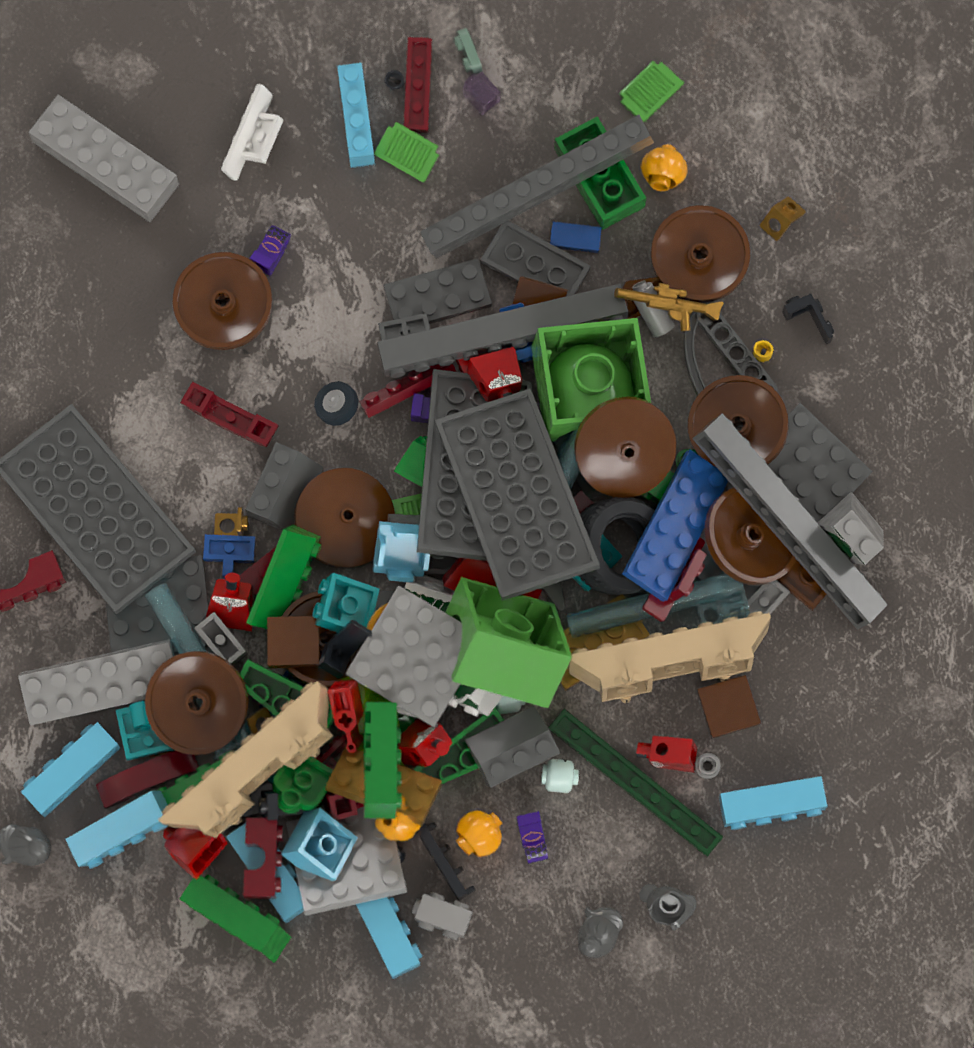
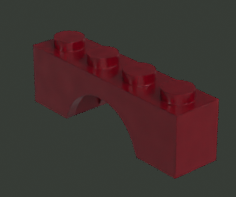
[0,550,67,612]

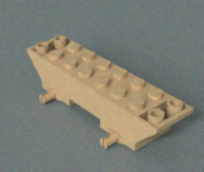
[568,612,771,703]
[158,681,333,838]

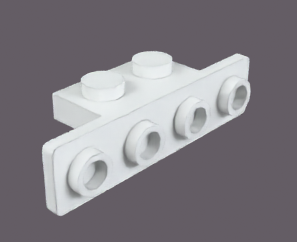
[221,84,283,180]

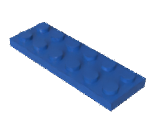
[622,450,728,602]

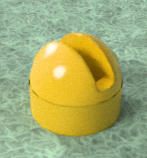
[753,340,773,362]

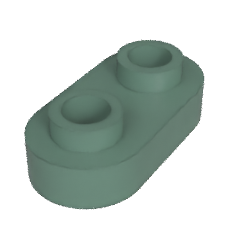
[454,28,483,75]

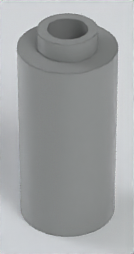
[632,280,675,337]

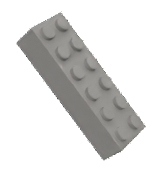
[29,95,179,222]
[18,639,175,725]

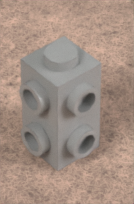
[412,892,473,941]

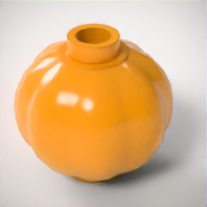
[641,144,687,191]
[375,796,421,841]
[456,810,502,857]

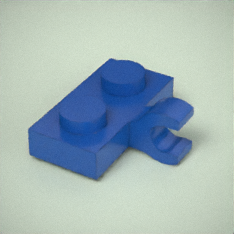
[203,534,256,579]

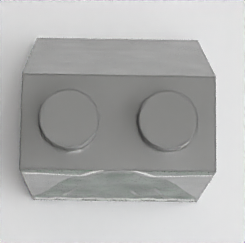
[817,492,884,565]

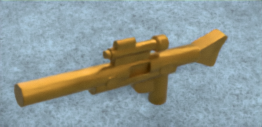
[614,283,724,331]

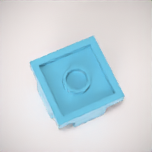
[373,521,430,582]

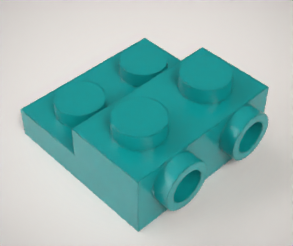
[312,573,380,632]

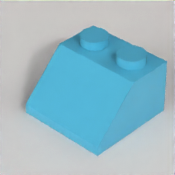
[281,808,358,881]

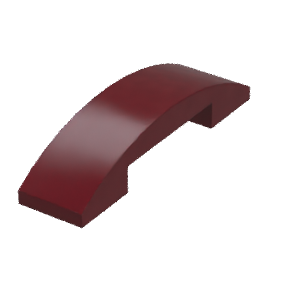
[180,381,279,447]
[96,751,199,809]

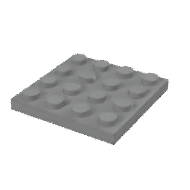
[345,586,462,727]
[286,807,407,916]

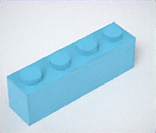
[338,63,375,167]
[21,722,120,817]
[719,776,827,830]
[66,791,168,869]
[226,823,304,923]
[356,897,422,979]

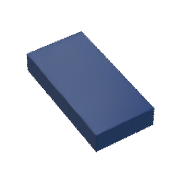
[550,222,602,253]

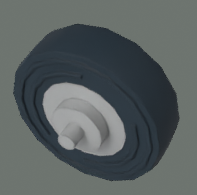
[314,381,359,426]

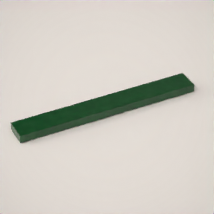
[548,708,723,857]

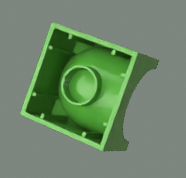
[531,318,651,442]
[445,577,572,708]

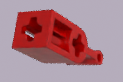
[327,679,363,752]

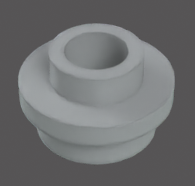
[695,753,721,779]

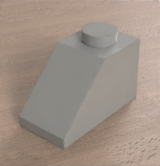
[194,612,248,666]

